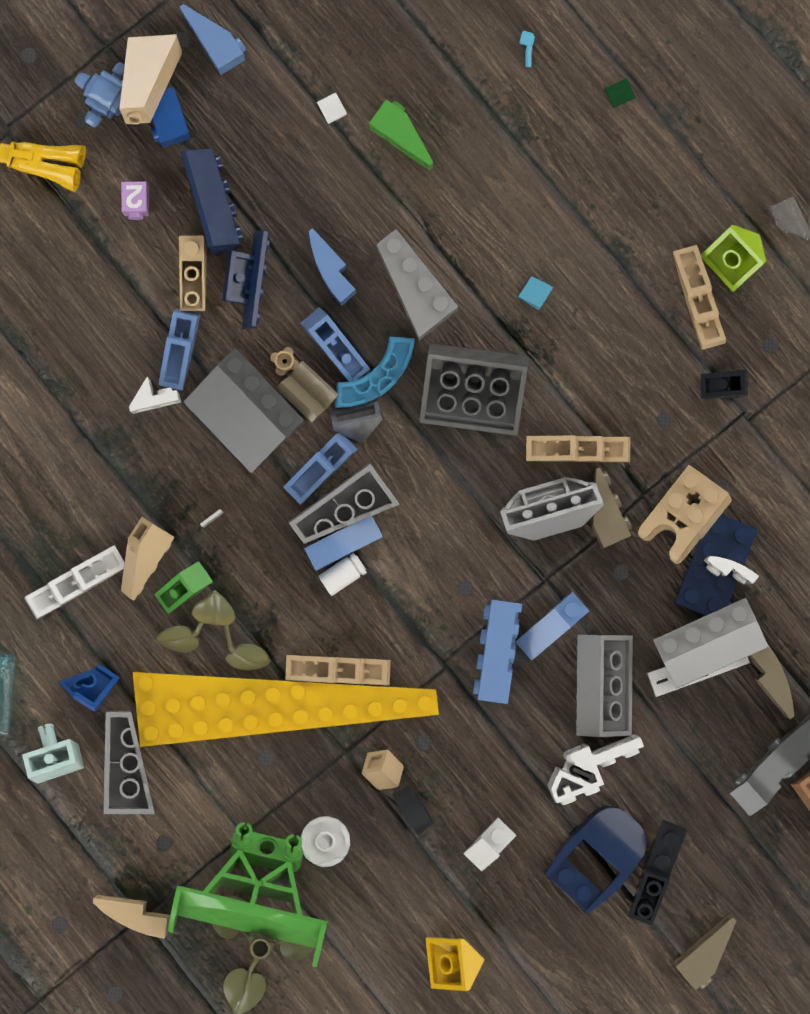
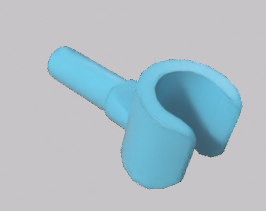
[519,31,535,67]

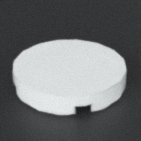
[301,816,350,867]

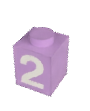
[121,181,150,220]

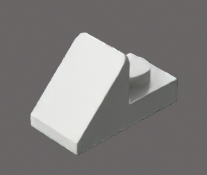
[129,377,181,414]
[463,817,516,871]

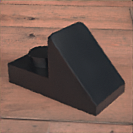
[701,370,748,399]

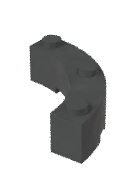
[729,714,810,816]

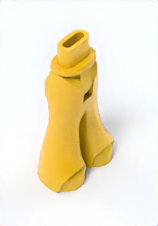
[0,142,86,192]

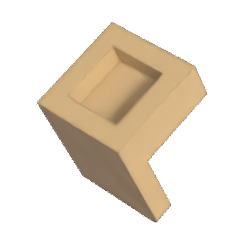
[362,750,404,790]

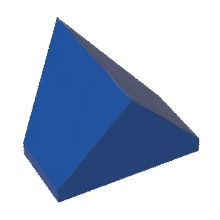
[58,664,120,711]

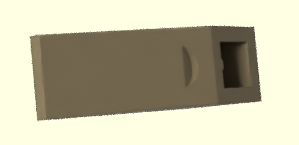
[591,467,632,549]

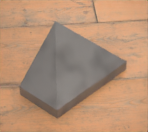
[330,401,382,443]

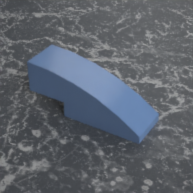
[309,228,356,306]
[158,308,200,390]
[283,433,358,505]
[304,516,383,571]

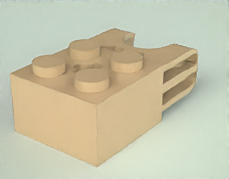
[638,465,732,564]

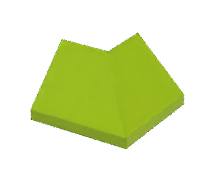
[701,225,766,292]

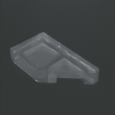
[770,196,810,240]

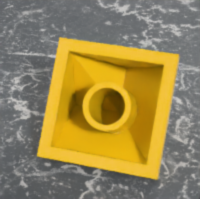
[426,937,485,991]

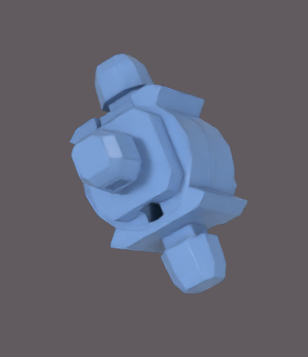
[75,62,125,128]

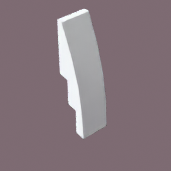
[24,545,125,619]

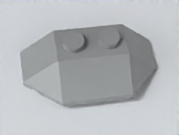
[500,477,604,541]

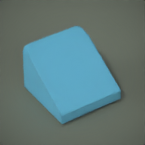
[518,276,553,310]

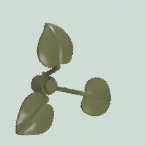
[156,590,271,671]
[212,896,314,1014]

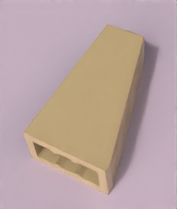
[119,34,182,124]

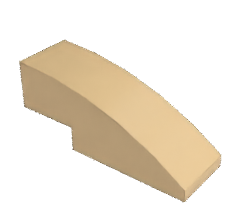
[93,895,170,939]

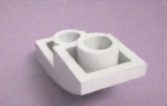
[703,556,759,585]

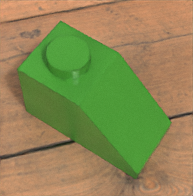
[154,561,213,615]

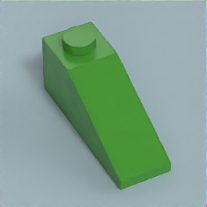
[369,99,433,171]

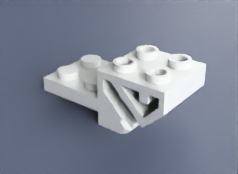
[548,734,644,805]

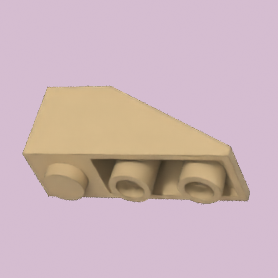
[179,235,207,311]
[121,517,174,601]

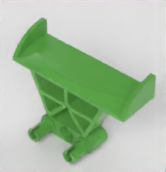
[168,822,328,968]

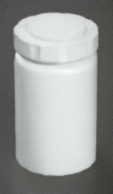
[318,553,367,596]

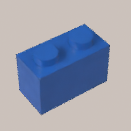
[151,87,191,148]

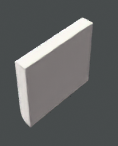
[317,93,347,124]
[200,509,224,527]

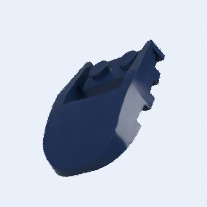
[543,806,647,914]

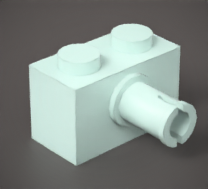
[22,724,85,784]

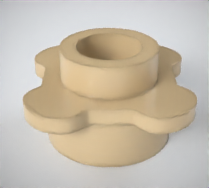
[270,347,299,376]

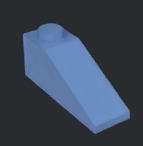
[180,4,246,75]
[300,308,370,382]
[515,592,589,661]

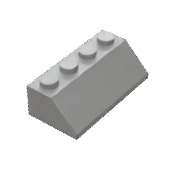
[653,598,769,689]
[576,635,633,737]

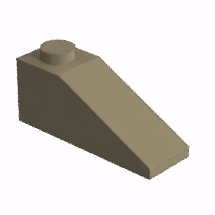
[673,914,736,990]

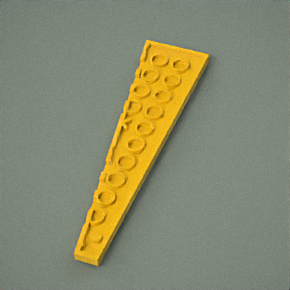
[133,672,439,747]

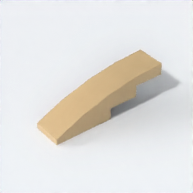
[673,245,726,350]
[526,435,630,462]
[285,655,391,685]

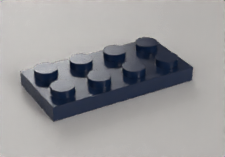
[674,514,758,616]

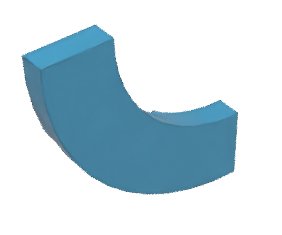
[335,336,415,407]

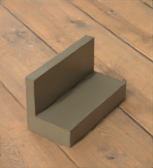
[276,361,339,422]

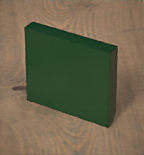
[605,78,636,108]

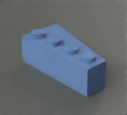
[473,600,522,704]

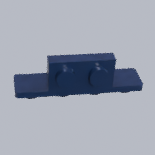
[222,230,270,330]

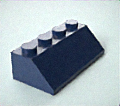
[181,149,244,256]

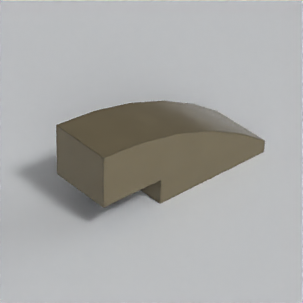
[748,645,794,719]

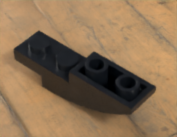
[628,820,687,925]

